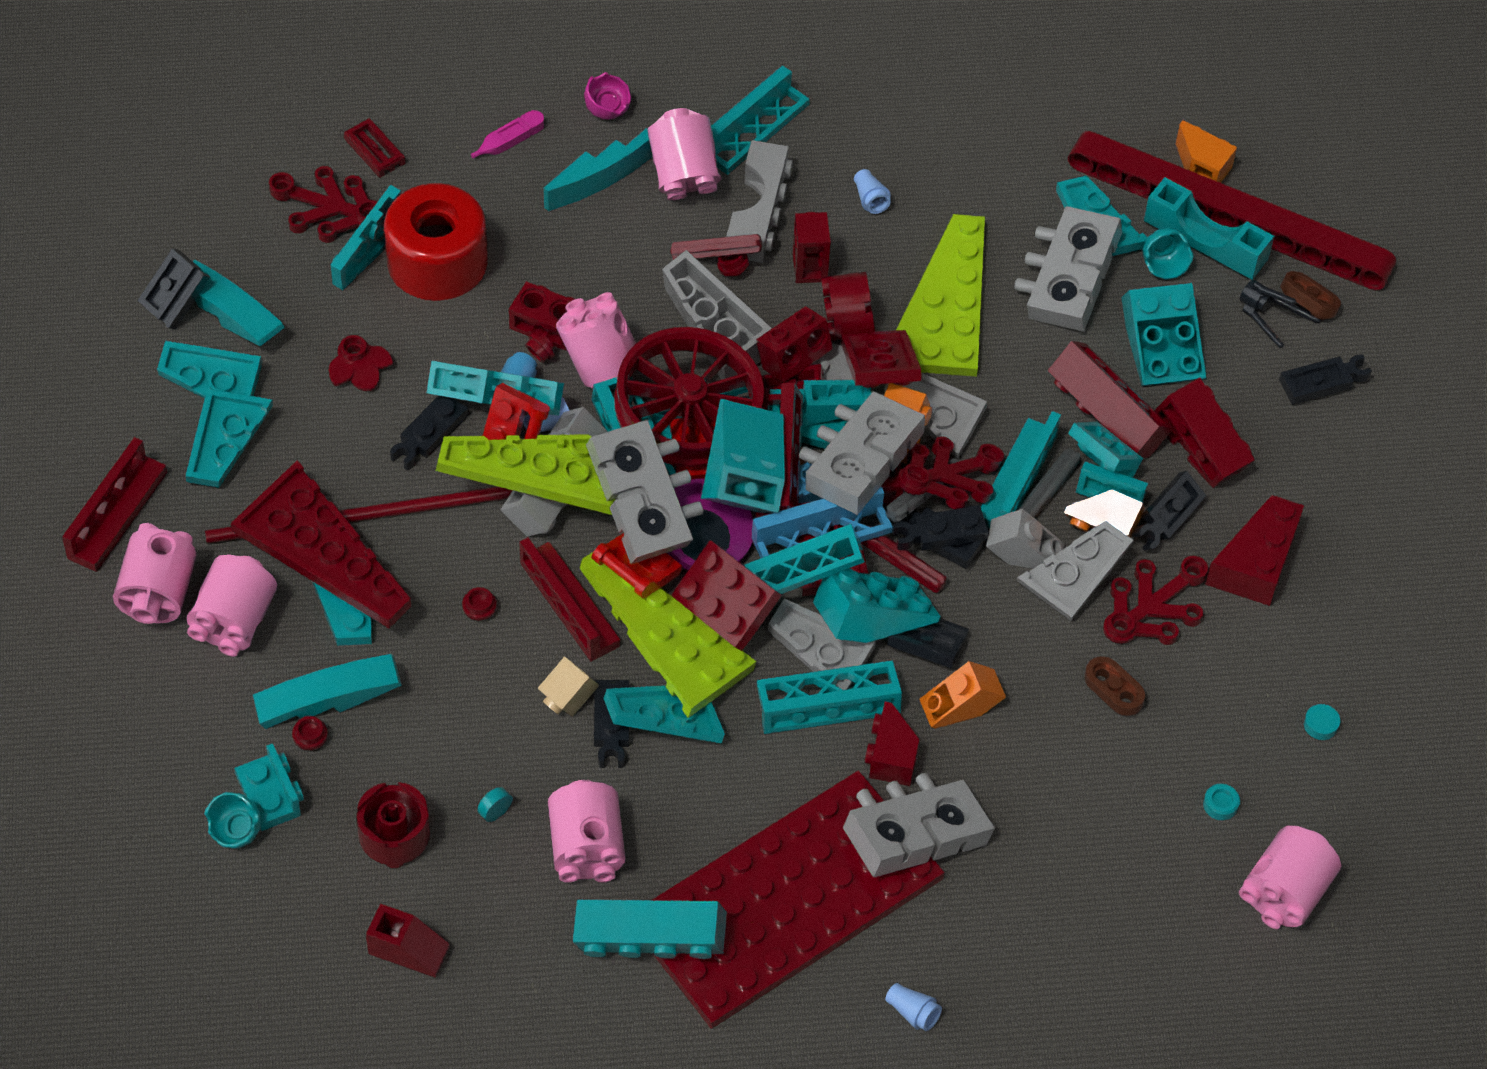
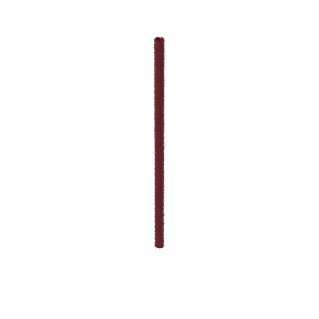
[205,487,513,544]

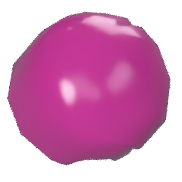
[584,72,631,119]

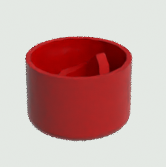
[384,183,488,301]

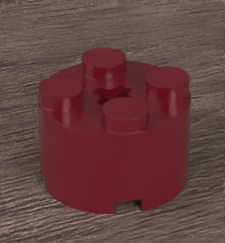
[821,272,875,341]
[356,782,431,868]

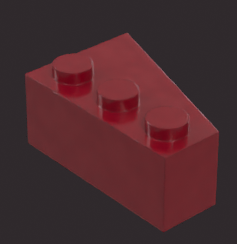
[1155,377,1255,488]
[1205,495,1304,606]

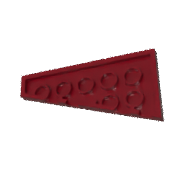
[231,460,411,629]

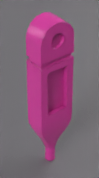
[471,110,544,159]

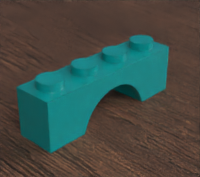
[1144,177,1274,280]

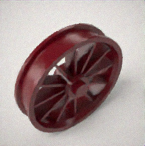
[614,327,764,467]

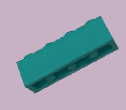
[573,900,727,959]

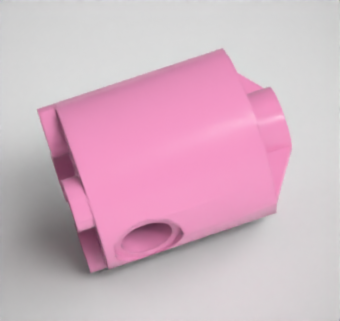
[648,108,721,200]
[556,292,636,388]
[113,523,197,624]
[187,554,277,656]
[548,780,625,882]
[1239,826,1342,929]

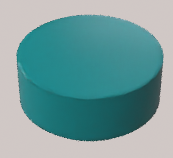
[1304,704,1340,740]
[1203,784,1240,820]
[477,787,513,822]

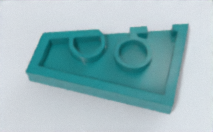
[1056,175,1147,256]
[331,185,401,291]

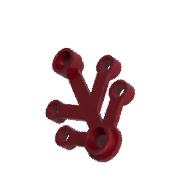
[269,166,377,243]
[897,436,1004,509]
[1103,556,1208,645]

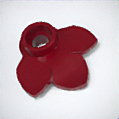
[328,335,393,391]

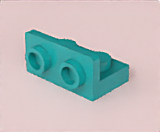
[1068,421,1143,478]
[234,743,304,831]

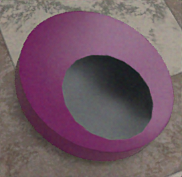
[667,479,753,570]

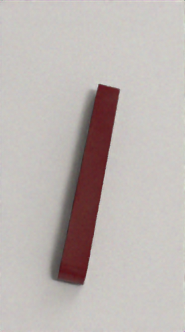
[1068,131,1396,290]

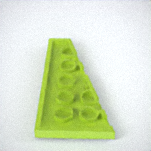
[896,214,985,377]
[435,434,615,515]
[579,552,757,718]

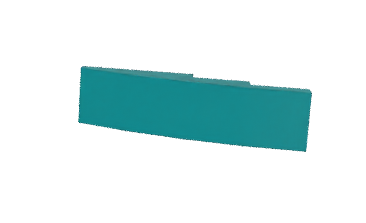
[544,128,652,211]
[193,260,284,346]
[426,361,564,416]
[749,380,871,426]
[253,654,402,729]

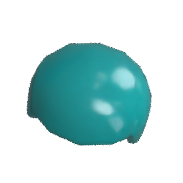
[1142,227,1193,280]
[204,792,261,849]

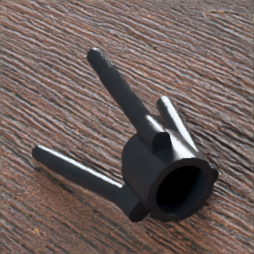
[1240,280,1320,348]

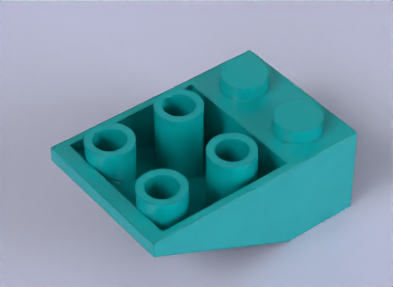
[1121,283,1206,386]
[701,399,785,513]
[813,568,941,643]

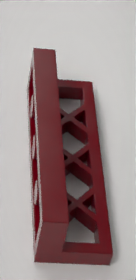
[756,382,803,518]
[62,437,168,572]
[519,537,620,662]

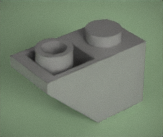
[986,509,1065,569]

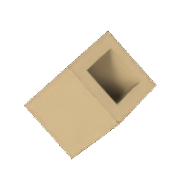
[538,656,599,717]

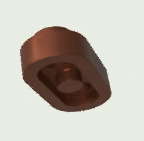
[1280,271,1341,320]
[1085,656,1145,716]

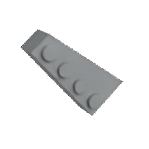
[662,250,772,380]

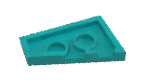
[157,341,263,398]
[185,389,273,488]
[312,581,372,646]
[603,685,725,743]

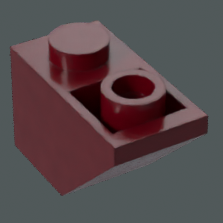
[864,701,919,786]
[366,903,450,978]

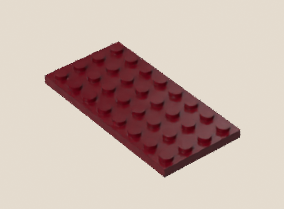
[652,770,944,1029]

